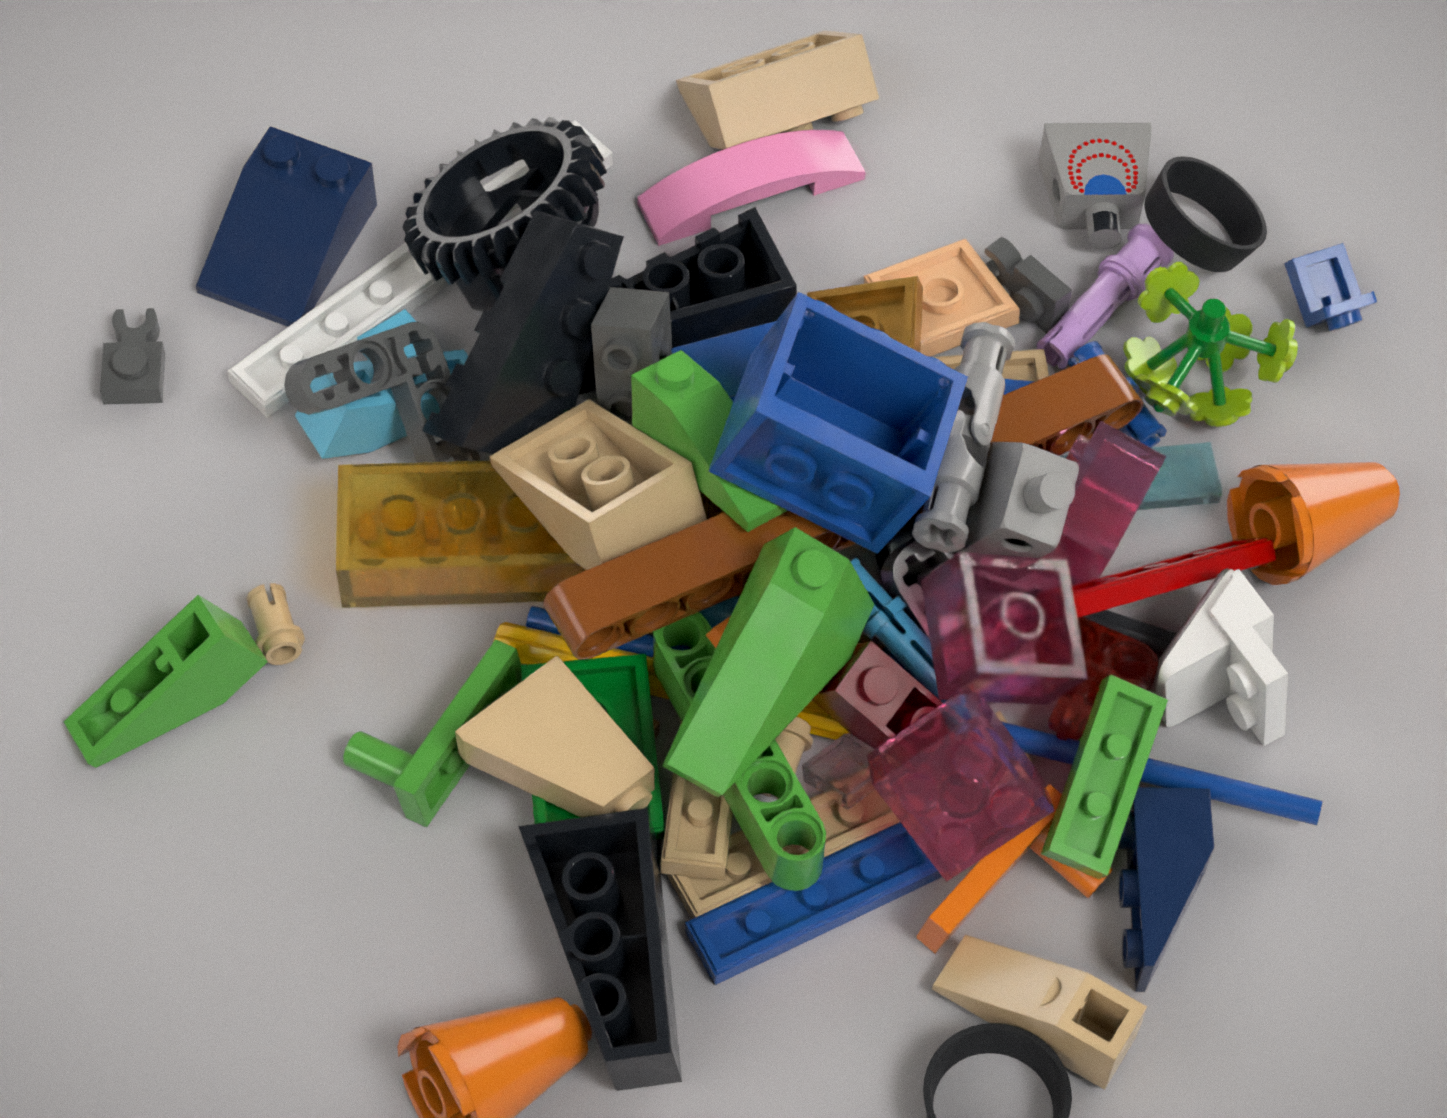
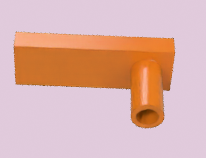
[916,784,1113,954]

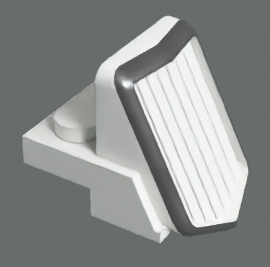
[1154,568,1288,746]

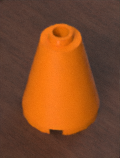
[1227,462,1400,585]
[397,997,592,1118]

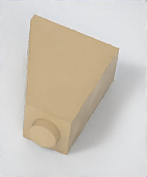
[455,656,654,817]

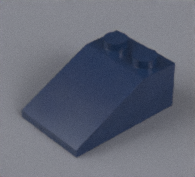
[196,126,377,327]

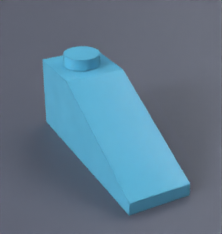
[295,349,468,459]

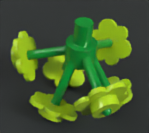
[1123,262,1298,427]

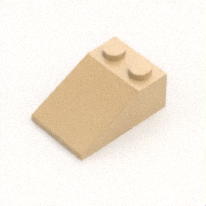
[489,399,707,570]

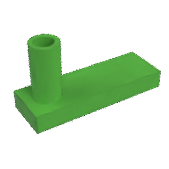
[343,639,522,827]
[1041,675,1168,879]

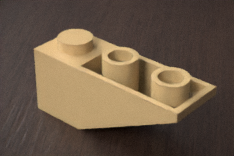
[932,935,1147,1090]

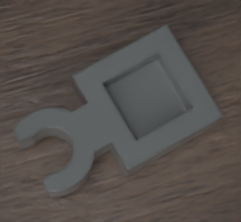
[984,237,1072,334]
[100,308,165,405]

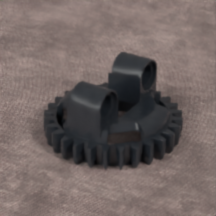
[402,117,607,312]

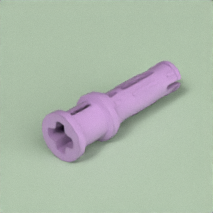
[1036,223,1174,369]

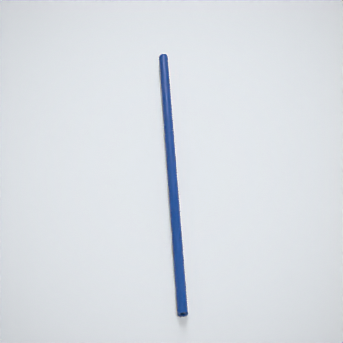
[526,605,1322,826]

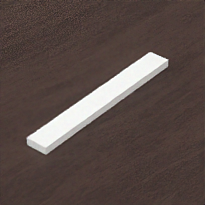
[227,121,613,418]

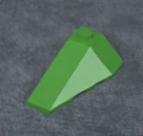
[662,527,874,797]

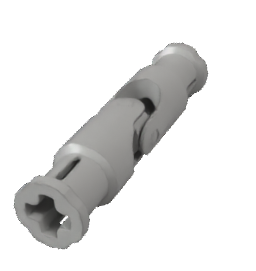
[912,322,1015,552]

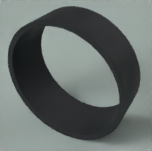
[1144,156,1267,272]
[923,1023,1072,1118]

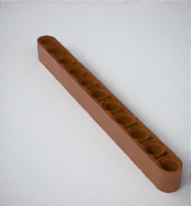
[543,354,1144,660]

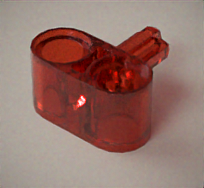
[1034,617,1158,741]

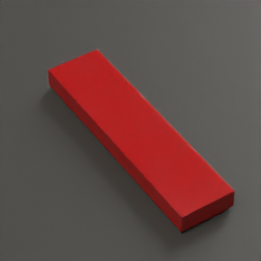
[1038,537,1276,619]

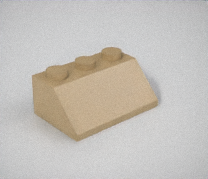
[676,31,879,149]

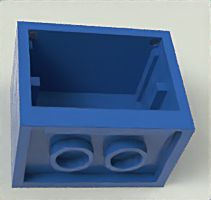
[708,292,968,554]

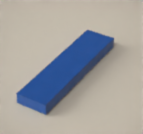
[685,817,944,985]

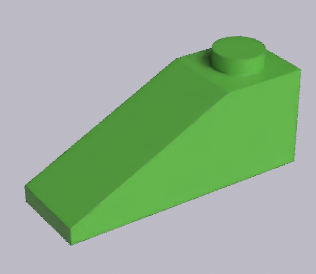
[631,350,788,532]
[64,595,268,768]

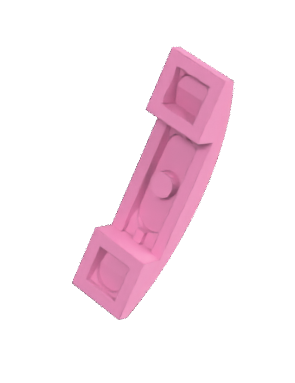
[637,130,866,246]

